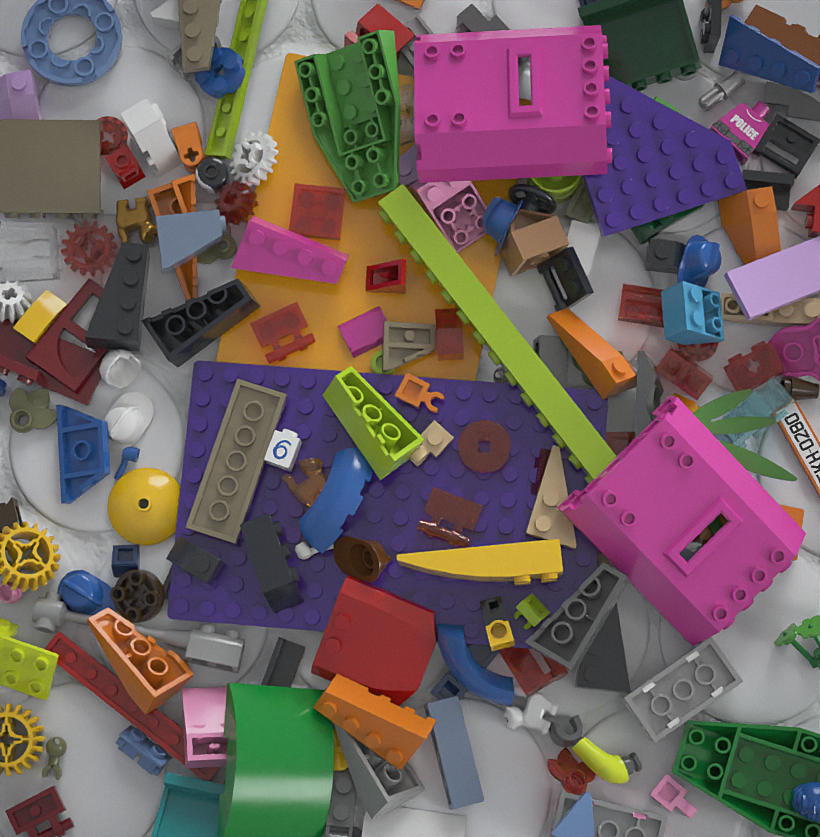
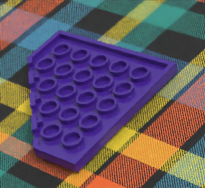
[582,76,747,237]

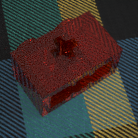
[723,341,788,392]
[655,345,713,400]

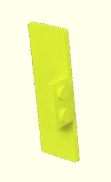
[0,618,59,700]

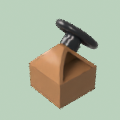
[499,184,570,277]

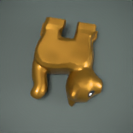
[116,197,158,244]

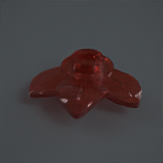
[547,748,596,796]

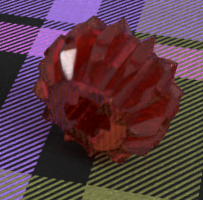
[214,180,259,226]

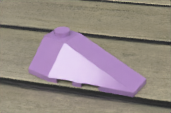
[0,70,42,120]

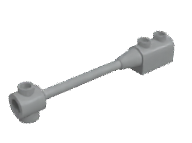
[32,592,245,673]

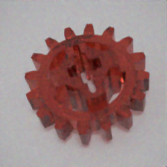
[61,221,118,277]

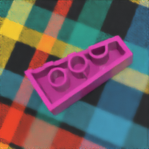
[231,216,349,284]

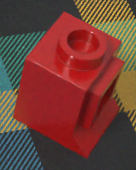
[105,145,146,190]

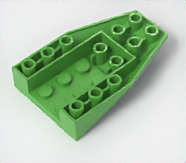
[294,30,401,203]

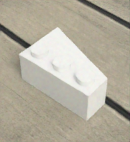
[120,98,182,178]

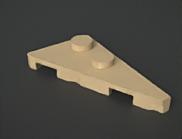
[525,445,576,550]

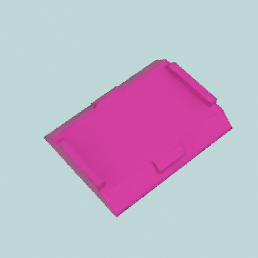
[338,306,387,358]

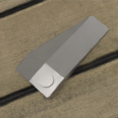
[334,723,425,819]

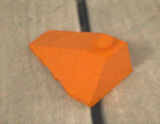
[87,608,194,715]

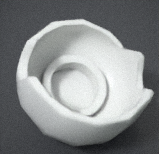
[99,349,141,389]

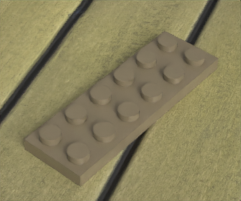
[186,379,288,545]

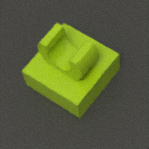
[514,593,551,630]

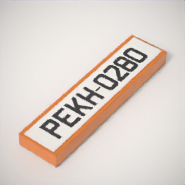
[772,401,820,498]

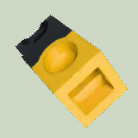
[480,596,515,651]

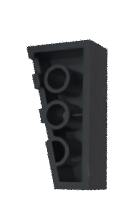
[85,242,150,352]

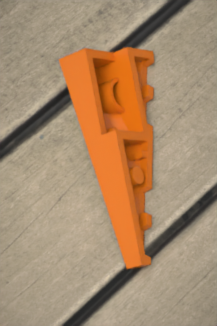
[147,173,198,301]

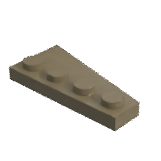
[178,0,222,73]

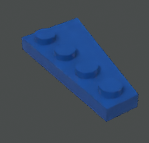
[718,14,820,93]

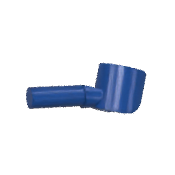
[114,447,140,480]

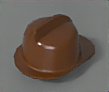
[333,536,392,583]

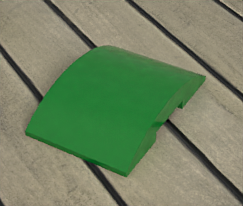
[217,683,334,837]

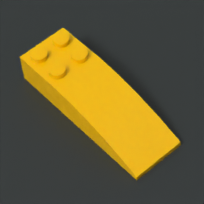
[397,539,563,586]

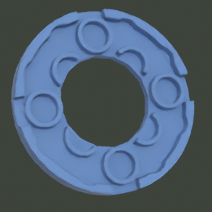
[21,0,123,86]

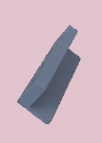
[424,696,484,810]

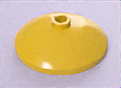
[107,467,181,546]

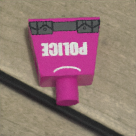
[710,101,770,165]

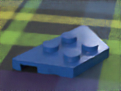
[56,404,110,504]

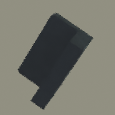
[742,169,795,211]
[261,637,306,687]

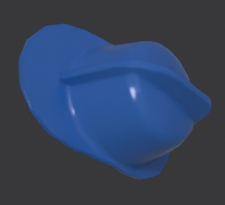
[483,197,523,257]
[677,235,722,288]
[58,570,116,616]

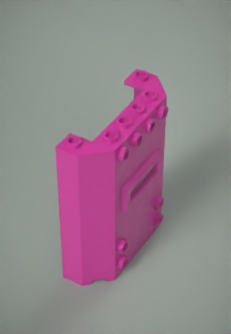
[414,25,612,183]
[557,395,806,646]

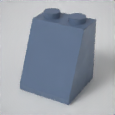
[156,209,226,274]

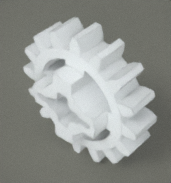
[229,130,279,187]

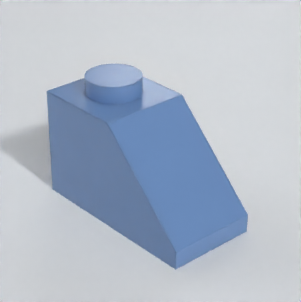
[550,791,595,837]

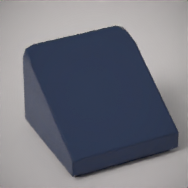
[111,544,140,578]

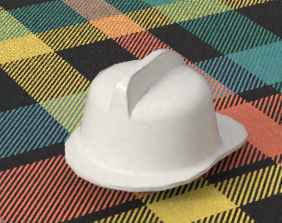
[103,392,154,449]

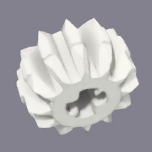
[0,279,32,324]

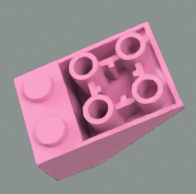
[409,180,487,253]
[182,687,228,768]

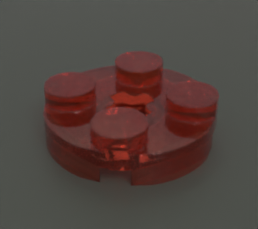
[458,419,511,473]

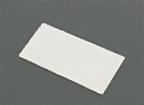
[361,807,467,837]

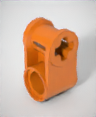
[171,121,206,174]

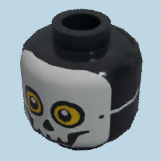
[196,157,230,194]

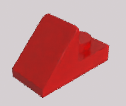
[791,184,820,238]

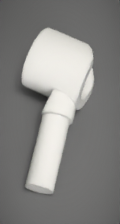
[295,541,334,560]

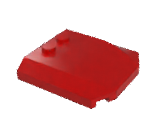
[311,575,438,706]

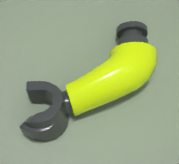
[549,715,642,784]

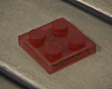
[289,183,346,241]

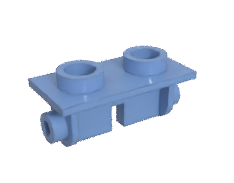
[115,725,172,776]

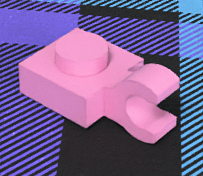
[649,774,697,818]

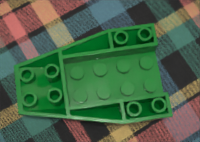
[672,720,820,837]

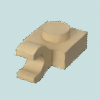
[410,420,454,467]

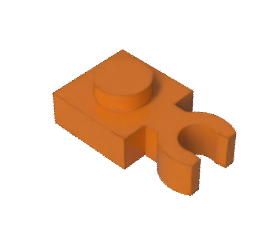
[395,373,445,413]

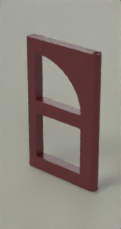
[25,278,110,392]

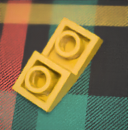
[13,290,67,344]

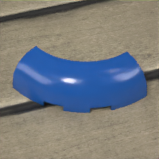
[299,447,373,554]
[437,623,514,706]

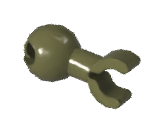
[42,736,67,780]

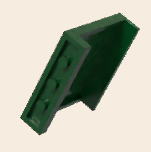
[577,0,702,92]

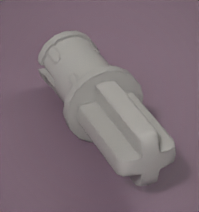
[698,71,745,111]

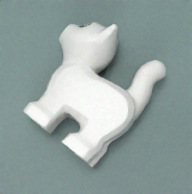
[504,685,559,735]

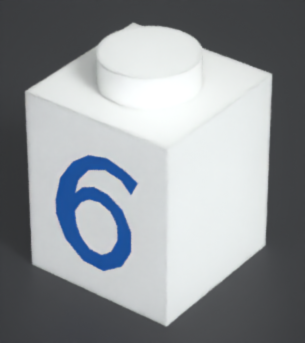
[264,429,302,472]

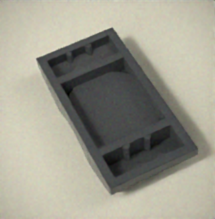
[635,351,664,438]

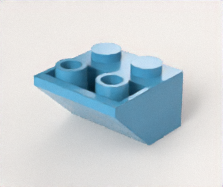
[661,281,724,345]

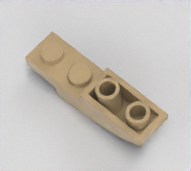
[721,293,820,327]

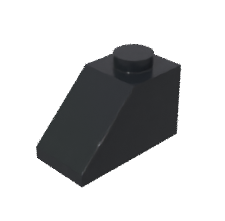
[645,238,686,274]
[166,536,225,586]

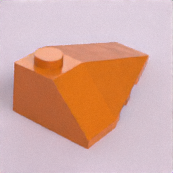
[717,186,781,265]
[546,308,637,400]

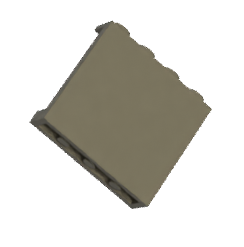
[0,119,104,219]

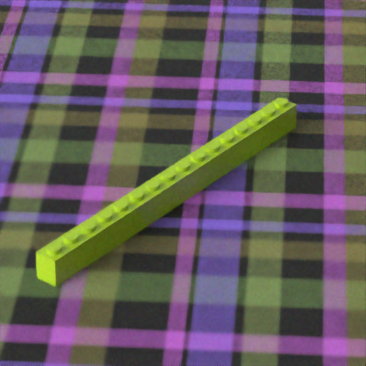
[378,184,617,485]

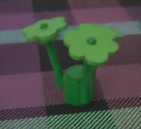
[774,615,820,669]

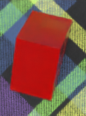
[366,259,407,294]

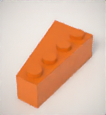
[313,674,437,771]

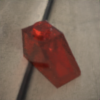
[435,308,464,361]

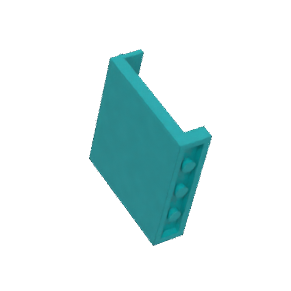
[151,772,225,837]

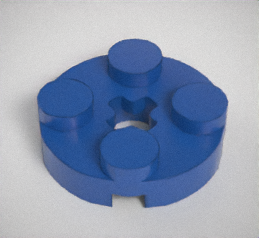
[195,47,245,99]

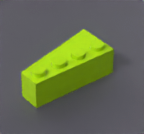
[322,366,425,480]

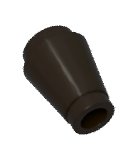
[778,376,819,401]

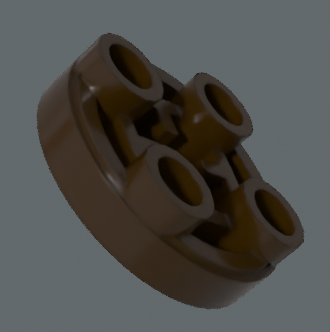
[110,569,164,623]

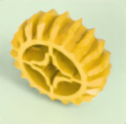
[0,521,61,593]
[0,703,46,776]

